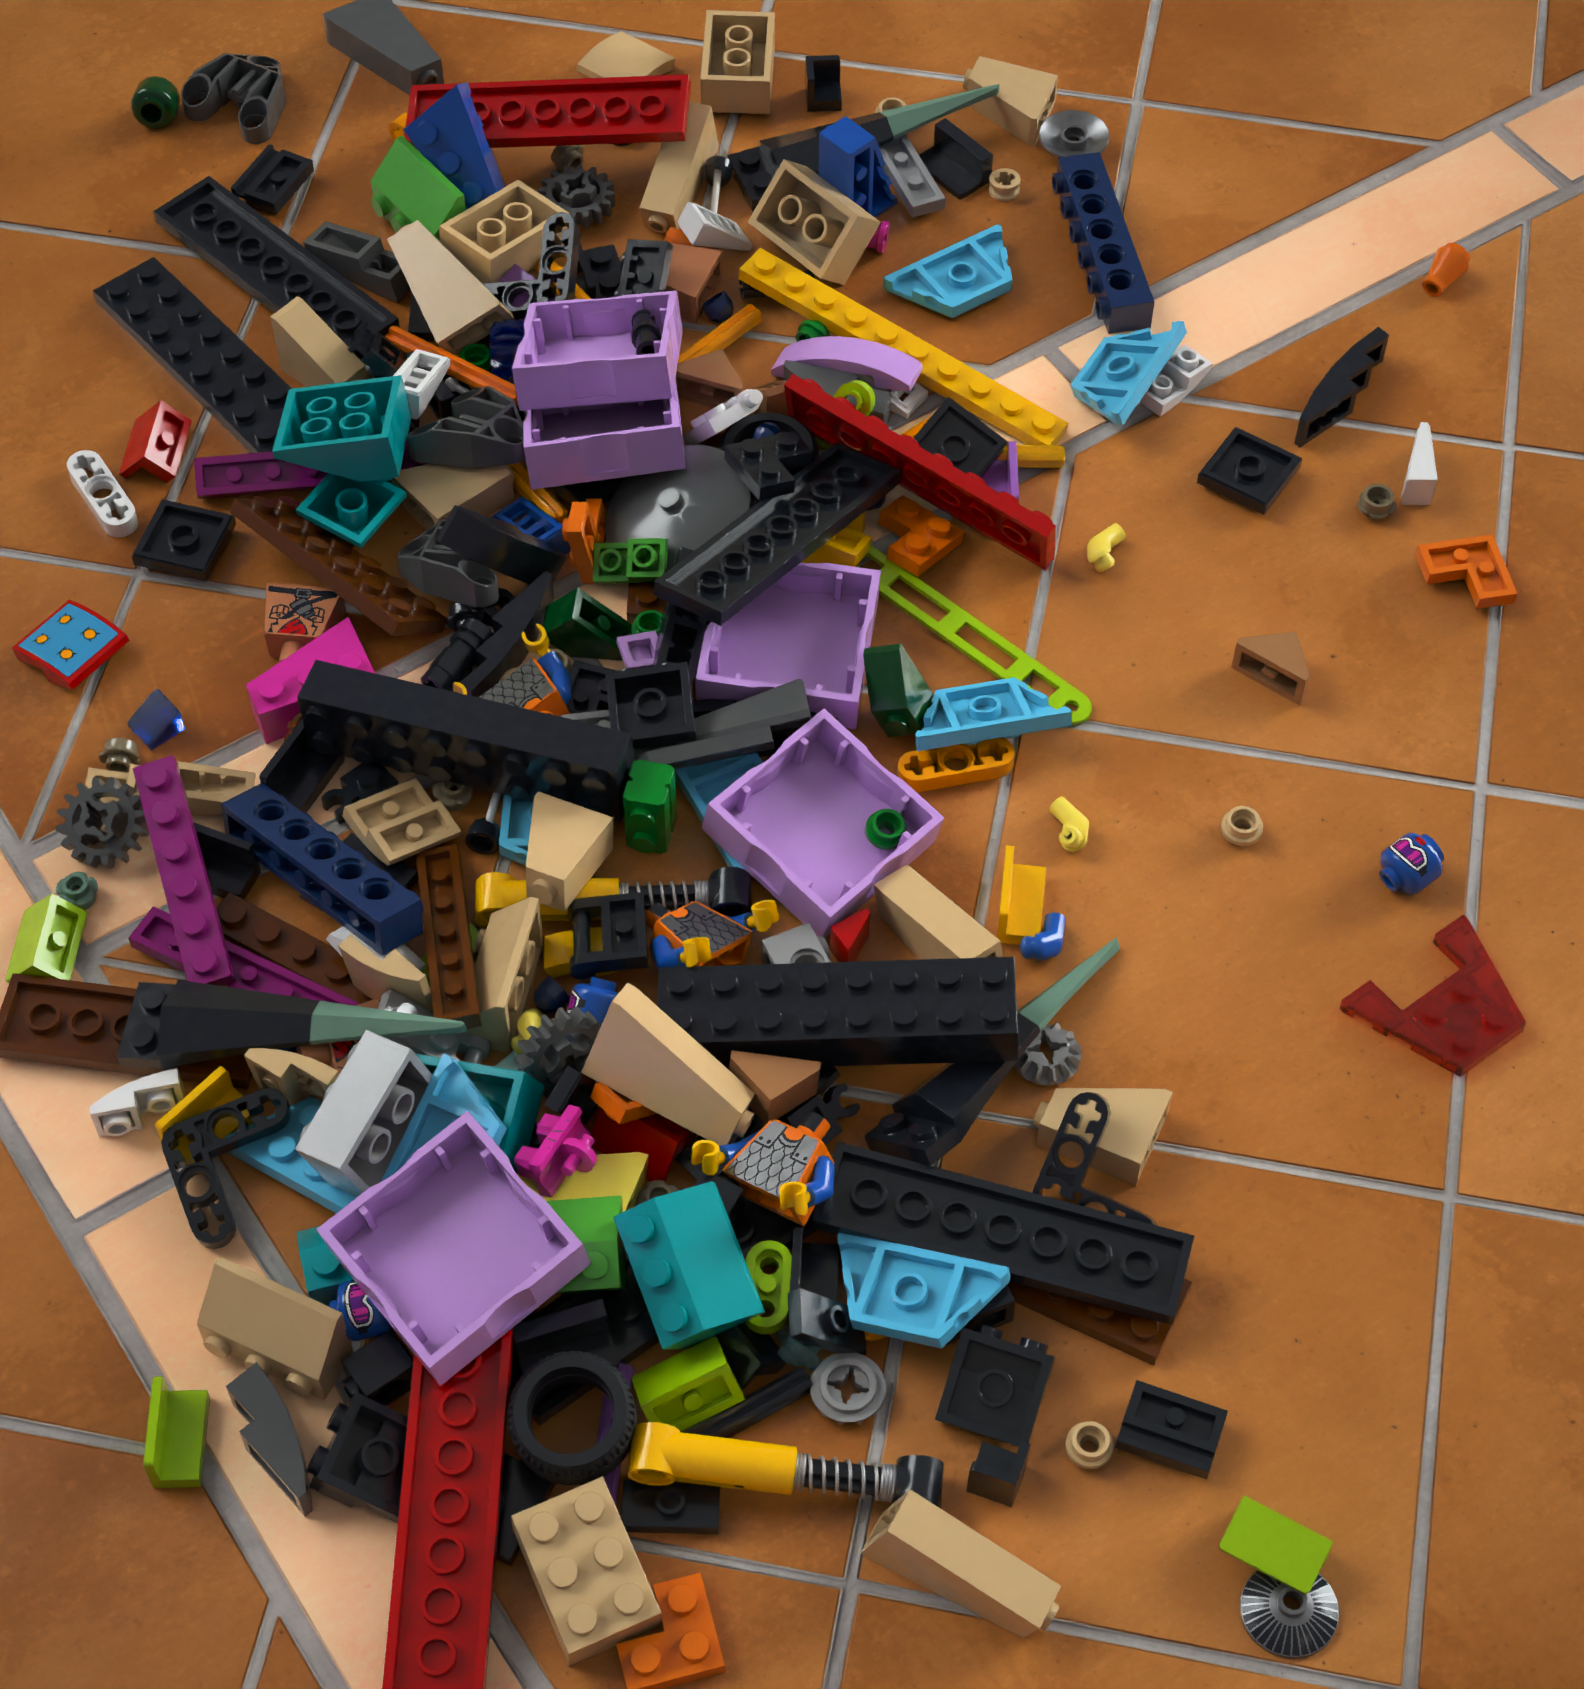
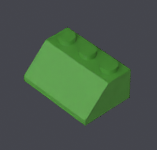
[370,136,466,241]
[546,1195,627,1295]

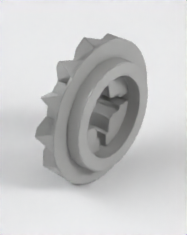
[1014,1021,1081,1086]
[810,1353,886,1426]

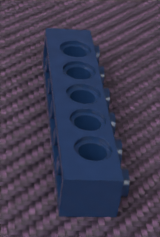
[1052,152,1155,334]
[221,783,424,956]

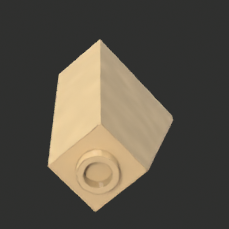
[639,101,719,233]
[387,220,514,355]
[873,864,1003,960]
[581,982,755,1146]
[860,1489,1061,1638]

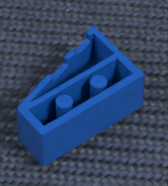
[403,82,506,210]
[819,116,898,218]

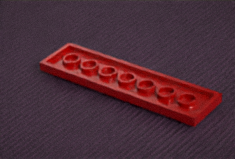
[404,74,691,151]
[784,374,1056,571]
[382,1328,513,1689]

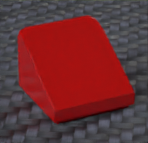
[830,908,870,962]

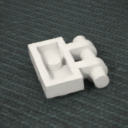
[683,389,763,445]

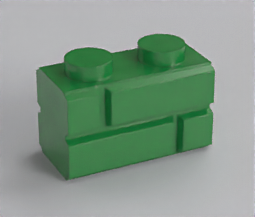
[623,759,677,854]

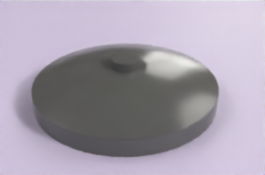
[605,445,756,583]

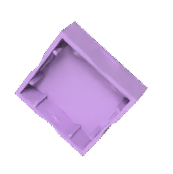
[512,291,683,411]
[523,377,686,490]
[695,563,881,729]
[701,709,945,938]
[316,1111,591,1386]

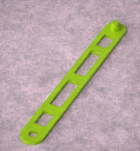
[857,545,1092,726]

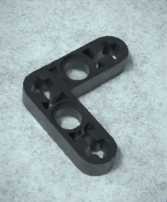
[483,212,581,320]
[161,1088,291,1249]
[1033,1092,1158,1226]

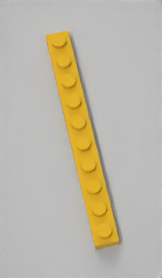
[738,248,1069,445]

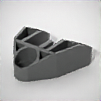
[181,53,286,144]
[407,386,526,468]
[397,518,499,607]

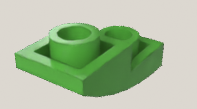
[593,538,668,585]

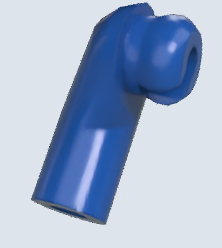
[1020,913,1066,961]

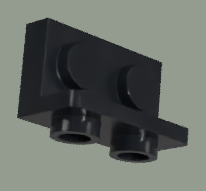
[614,239,673,297]
[576,243,622,299]

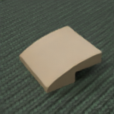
[576,31,675,78]
[342,778,461,866]
[338,934,433,1013]
[244,1048,339,1106]

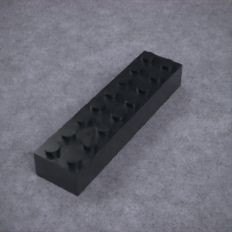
[297,660,634,823]
[657,957,1018,1069]

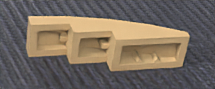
[85,761,256,816]

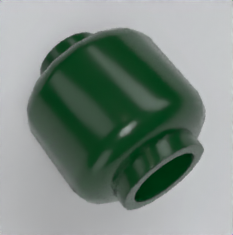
[131,76,180,129]

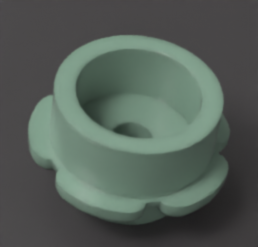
[55,872,98,910]

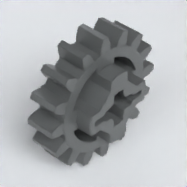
[537,164,615,230]
[56,777,149,869]
[514,1007,601,1099]

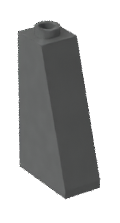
[322,0,444,95]

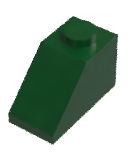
[540,587,632,661]
[863,643,934,737]

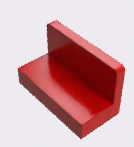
[119,400,192,483]
[591,1108,697,1182]

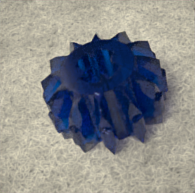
[490,319,525,384]

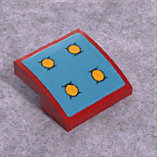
[11,599,130,690]

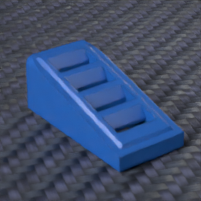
[492,496,571,555]

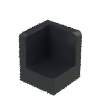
[805,55,842,112]
[967,1440,1031,1507]

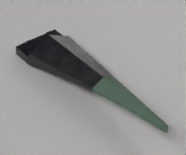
[727,84,1000,211]
[864,937,1120,1166]
[116,980,467,1069]

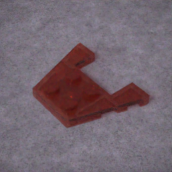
[1339,914,1526,1077]

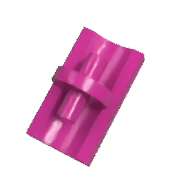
[514,1105,597,1198]

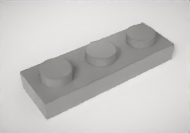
[879,134,945,218]

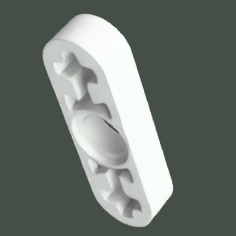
[67,450,138,538]

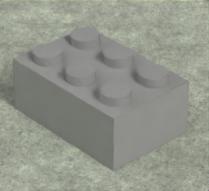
[295,1030,433,1197]

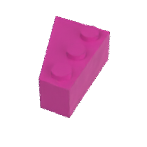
[246,617,375,744]

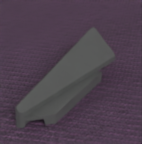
[633,679,811,770]

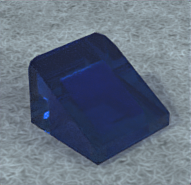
[127,688,185,751]

